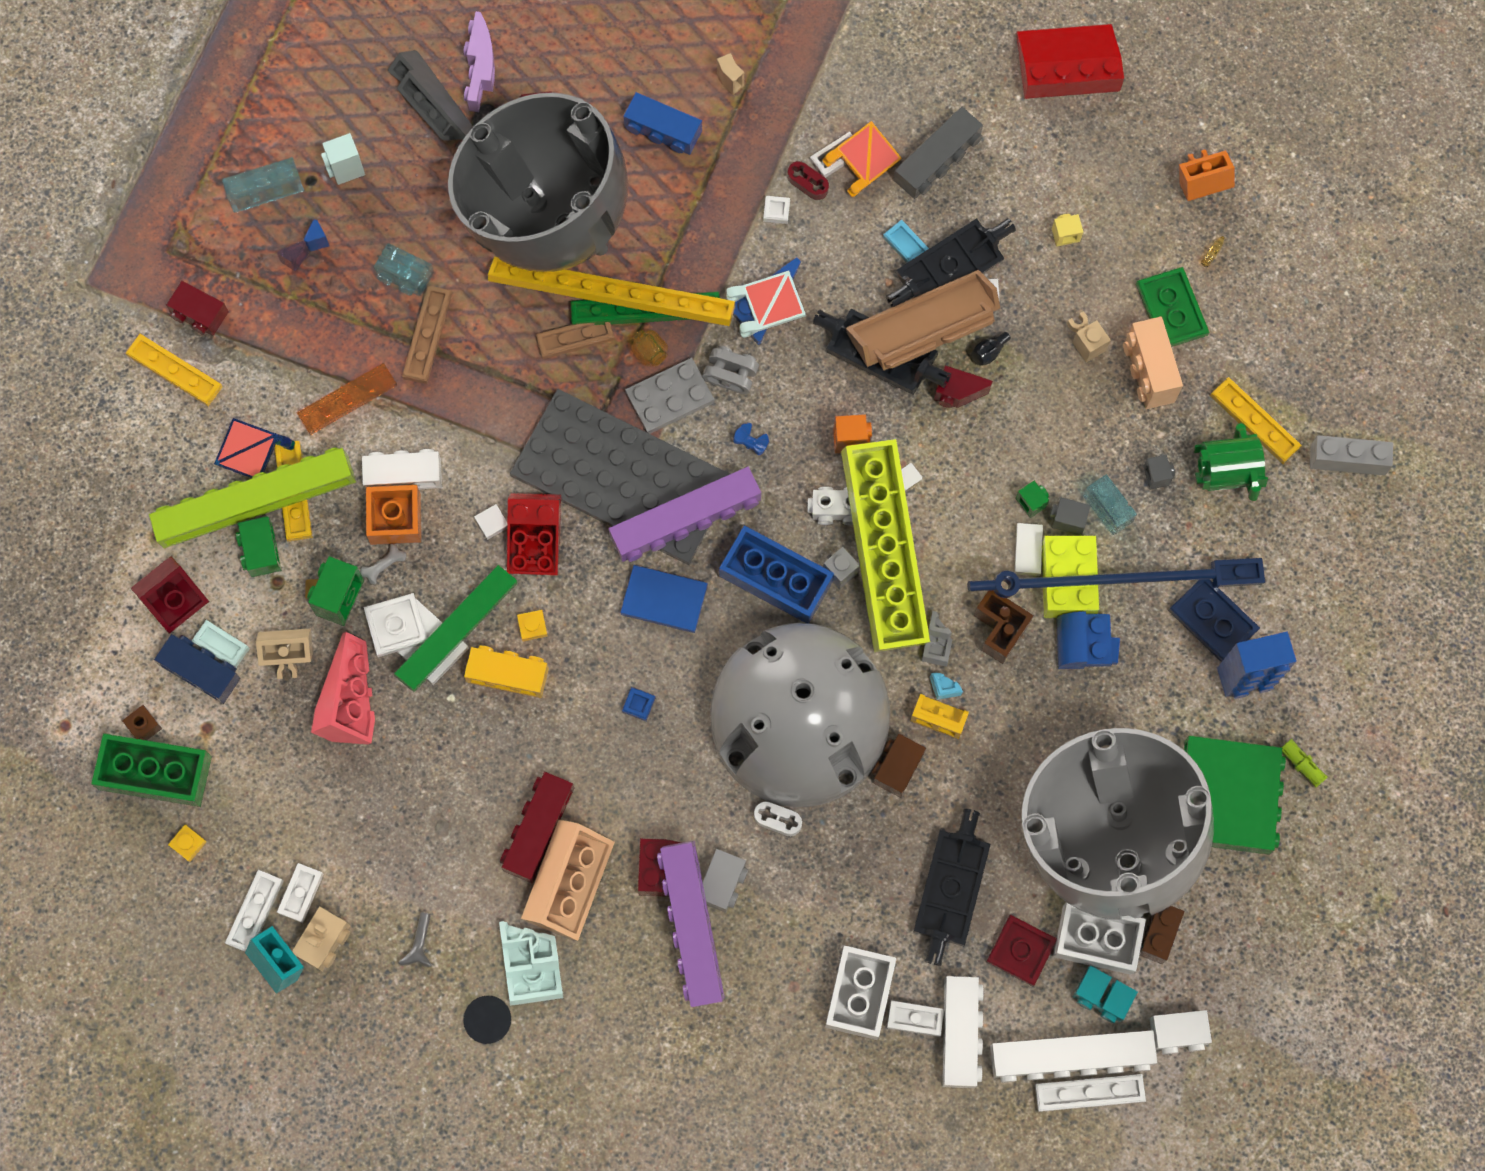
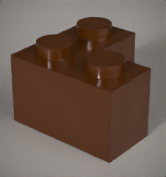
[974,590,1034,664]

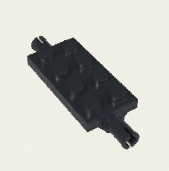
[886,218,1016,307]
[813,309,951,395]
[913,809,991,966]

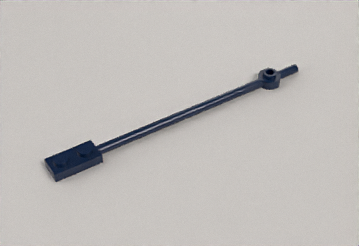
[967,558,1265,598]

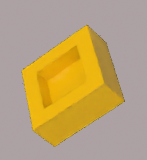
[517,610,548,642]
[168,825,207,862]

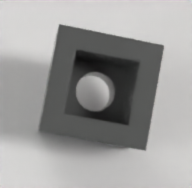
[1143,455,1175,490]

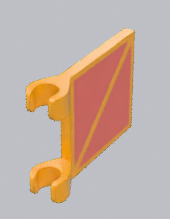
[822,121,902,197]

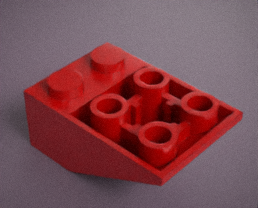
[507,493,561,575]

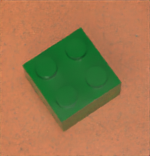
[307,556,364,626]

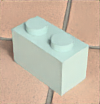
[321,133,365,185]

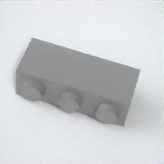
[1310,435,1393,476]

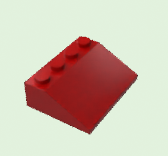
[1016,24,1124,99]

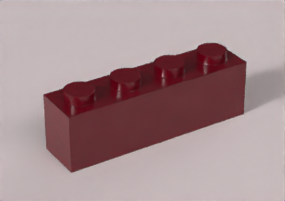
[500,771,575,883]

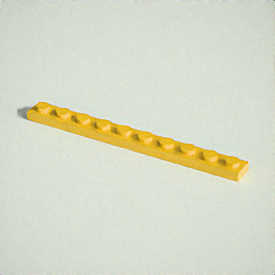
[488,256,735,326]

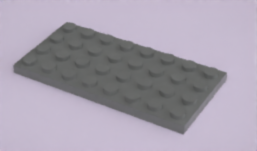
[510,389,730,565]

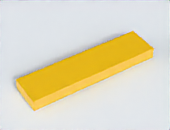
[125,334,223,407]
[1210,377,1302,464]
[274,441,313,542]

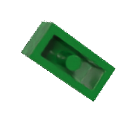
[236,516,282,577]

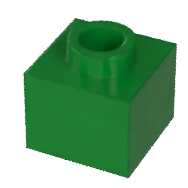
[1015,480,1049,518]

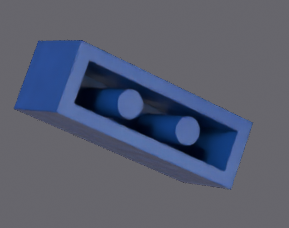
[623,92,702,155]

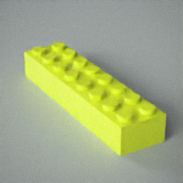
[841,439,930,652]

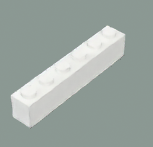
[990,1030,1157,1083]

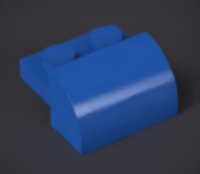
[1056,611,1112,669]

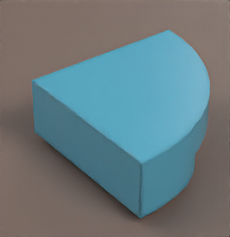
[929,673,963,700]

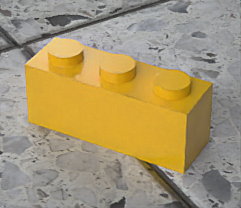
[464,645,549,698]

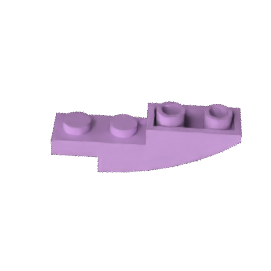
[464,11,495,112]

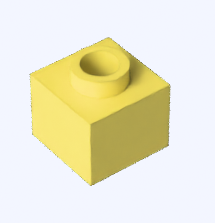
[1052,214,1083,247]

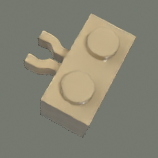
[256,628,313,679]
[292,906,350,972]

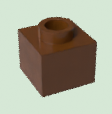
[122,705,163,740]

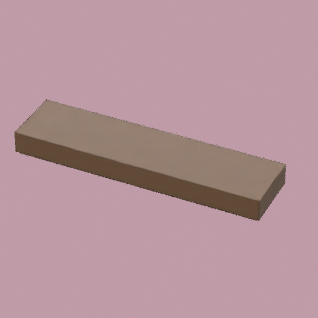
[402,285,452,384]

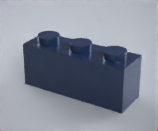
[154,634,241,705]

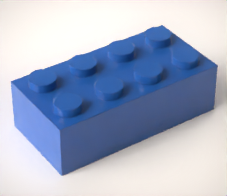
[719,525,834,624]
[1217,631,1297,699]

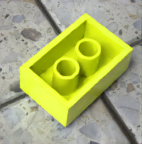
[1042,536,1099,618]

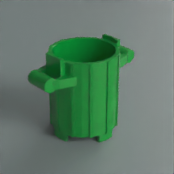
[1194,423,1268,501]

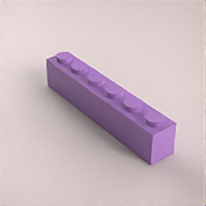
[609,466,761,562]
[657,840,725,1007]

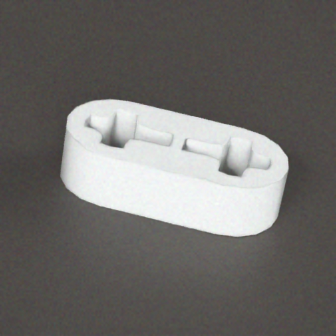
[754,802,802,836]

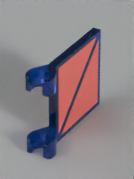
[214,418,295,479]

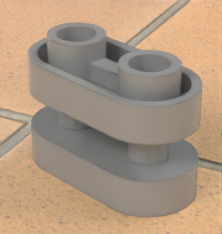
[702,346,759,394]

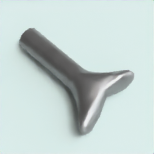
[398,912,432,967]

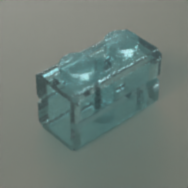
[374,243,434,296]
[1083,474,1137,535]

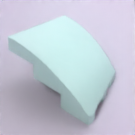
[499,921,563,1006]

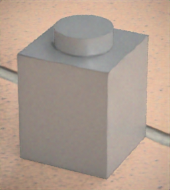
[823,547,860,590]

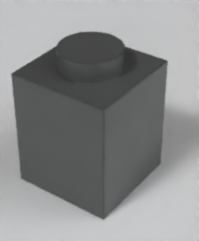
[1049,497,1090,536]

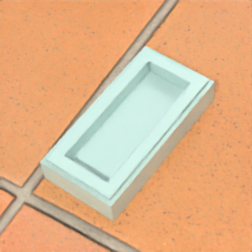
[192,620,250,668]

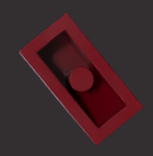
[934,365,993,408]

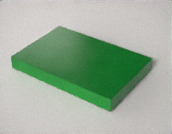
[1136,267,1210,347]

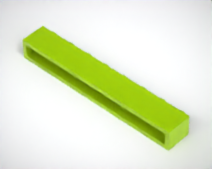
[149,448,356,548]

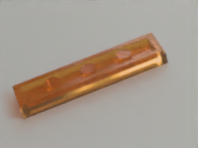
[297,363,397,435]

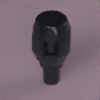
[971,332,1011,366]

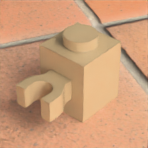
[1067,311,1111,363]

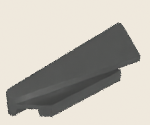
[388,50,473,140]

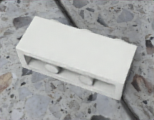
[362,449,442,491]

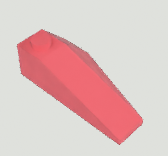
[311,632,375,745]

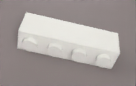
[942,976,983,1088]

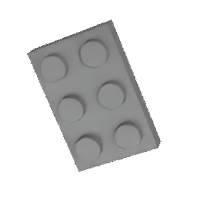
[625,358,715,434]

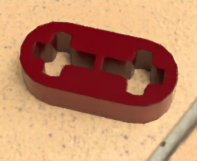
[787,161,829,200]

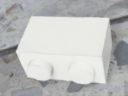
[1150,1010,1212,1055]

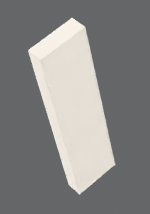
[1035,1074,1146,1112]

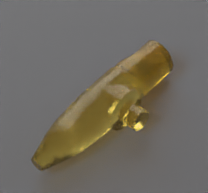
[1201,236,1225,267]

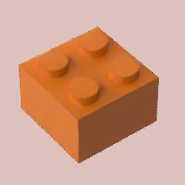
[366,485,421,545]

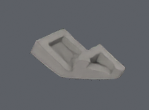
[922,611,952,667]

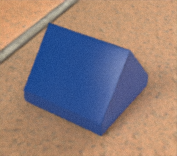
[304,219,330,251]

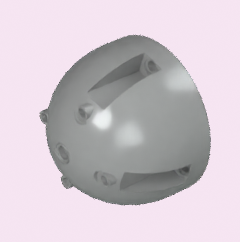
[710,623,890,807]
[1022,728,1214,920]

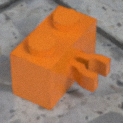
[1179,149,1235,201]
[833,414,872,454]

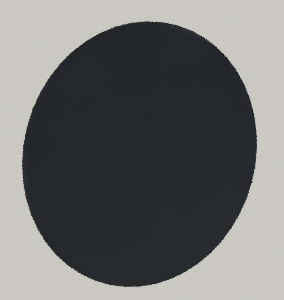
[463,996,511,1044]

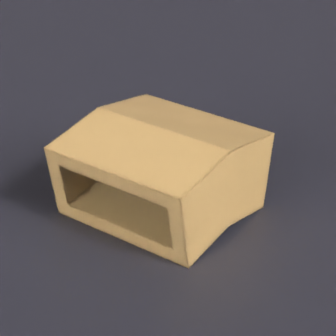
[717,53,744,95]

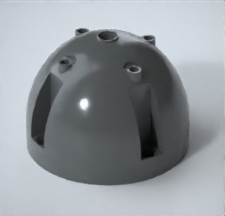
[448,93,628,272]

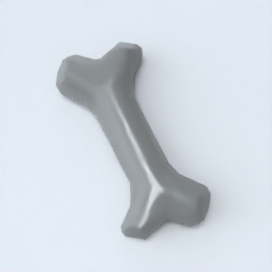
[360,544,406,585]

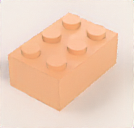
[1123,317,1183,409]

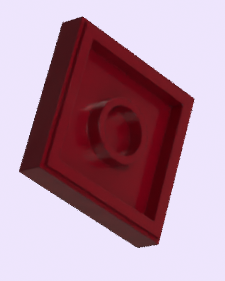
[986,914,1057,987]

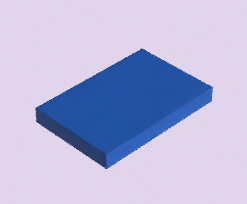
[620,565,708,633]

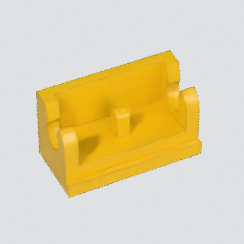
[910,694,969,739]

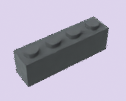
[893,107,983,199]

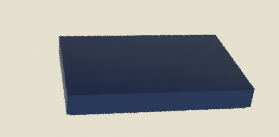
[1168,579,1260,662]

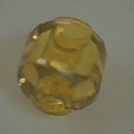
[631,330,668,367]

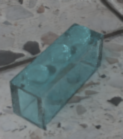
[222,157,305,213]

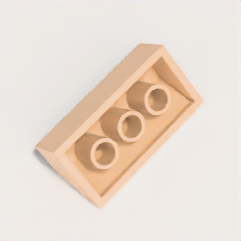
[521,820,615,941]

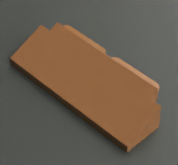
[846,270,1000,370]

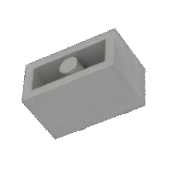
[703,849,749,913]

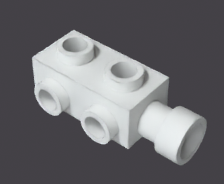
[808,487,853,525]

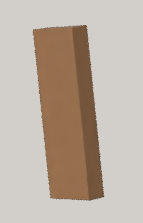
[536,315,615,359]

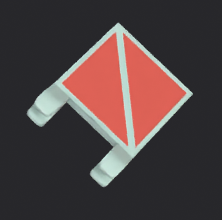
[726,271,806,338]

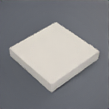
[364,593,427,657]

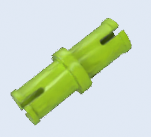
[1281,738,1328,788]

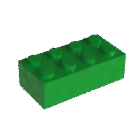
[91,733,212,807]

